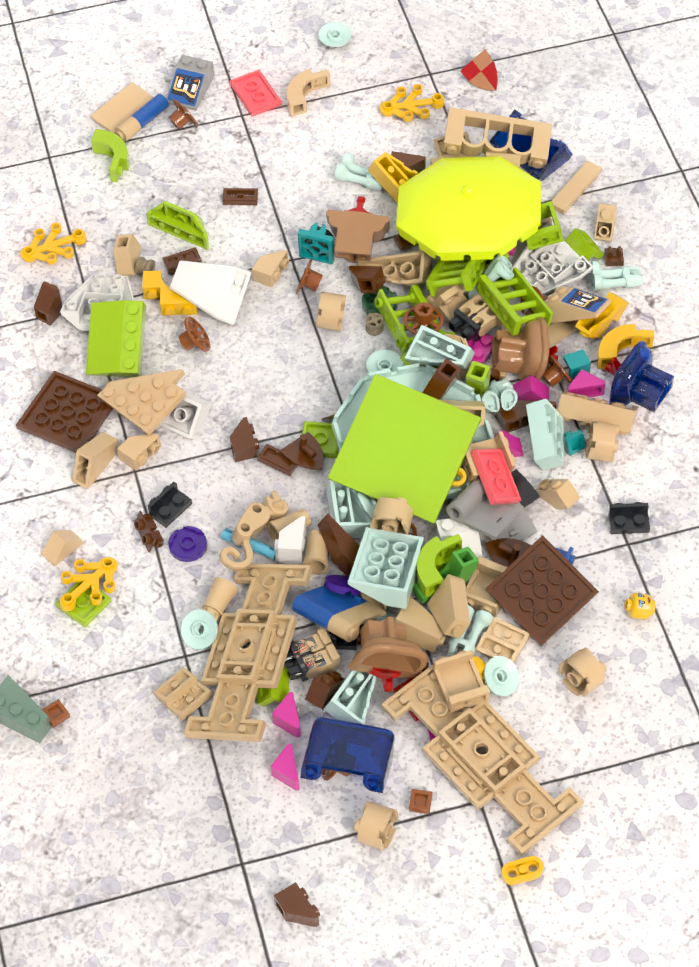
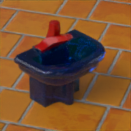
[605,340,674,412]

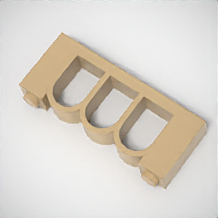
[442,107,552,169]

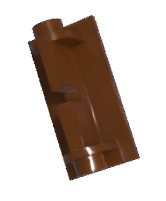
[134,511,164,553]

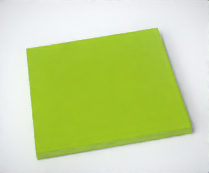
[328,374,482,525]

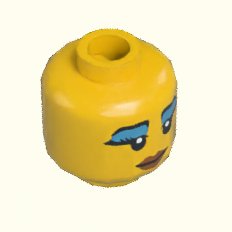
[624,593,656,620]

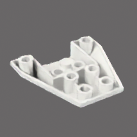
[511,222,594,295]
[170,261,252,325]
[61,273,135,331]

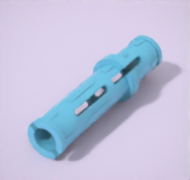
[221,527,276,560]

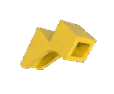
[142,271,198,316]
[575,292,629,339]

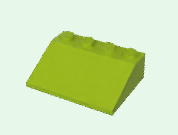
[86,300,146,377]

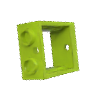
[526,201,564,251]

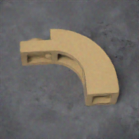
[287,69,331,116]

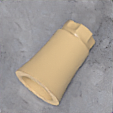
[267,508,312,542]
[302,530,329,575]
[202,577,238,621]

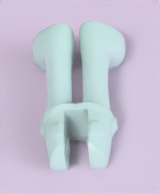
[335,152,383,191]
[467,254,514,300]
[590,261,643,291]
[482,378,518,412]
[448,605,493,657]

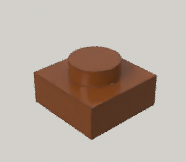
[42,699,70,728]
[409,789,433,814]

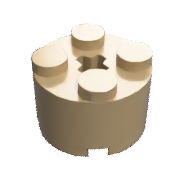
[316,292,346,331]
[586,422,619,462]
[370,497,414,534]
[558,647,607,697]
[354,801,398,851]

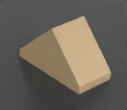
[41,530,84,567]

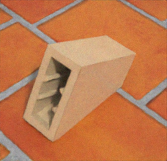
[72,432,118,489]
[427,574,470,639]
[395,597,446,653]

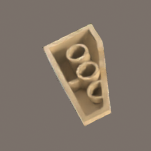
[357,251,432,285]

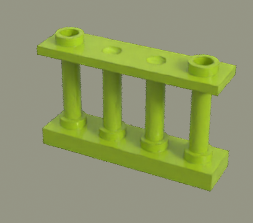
[426,255,490,297]
[476,268,553,336]
[375,284,443,354]

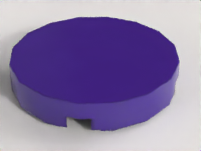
[168,526,207,562]
[324,575,362,595]

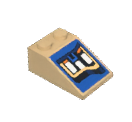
[544,286,612,323]

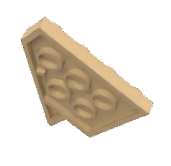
[97,369,187,436]

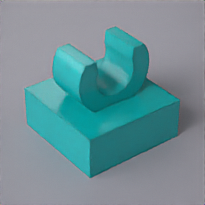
[564,430,586,456]

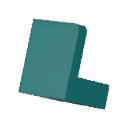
[563,349,591,380]

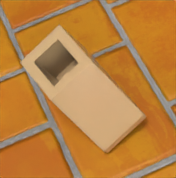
[594,203,618,241]
[113,234,142,276]
[252,250,289,287]
[117,434,161,471]
[536,479,580,509]

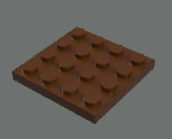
[16,371,113,453]
[485,535,599,647]

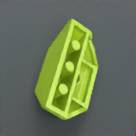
[146,201,209,250]

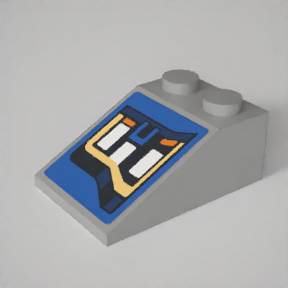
[166,55,214,111]

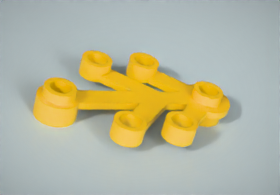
[380,84,444,122]
[20,222,87,265]
[60,557,118,611]

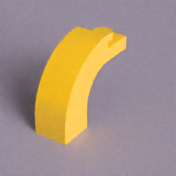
[597,324,654,369]

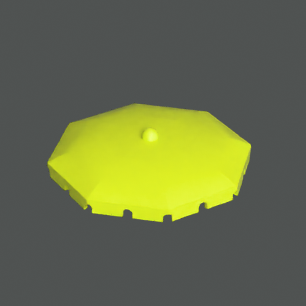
[396,156,541,261]

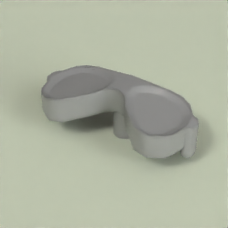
[296,705,325,719]

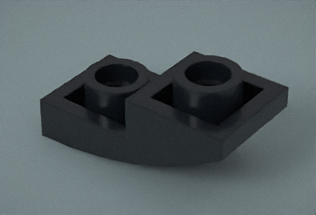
[511,469,540,508]

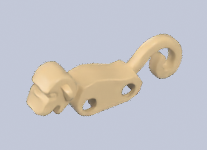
[219,490,289,571]

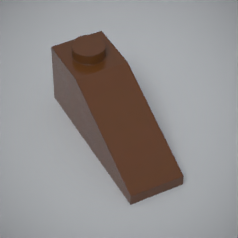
[495,400,557,433]
[317,514,360,577]

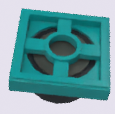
[298,223,335,265]

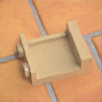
[466,556,508,617]
[433,650,490,713]

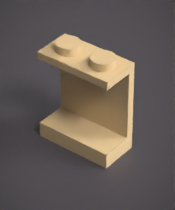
[461,431,516,483]

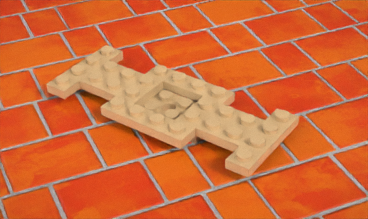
[184,564,313,742]
[381,665,584,856]

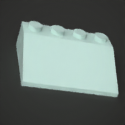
[348,527,424,609]

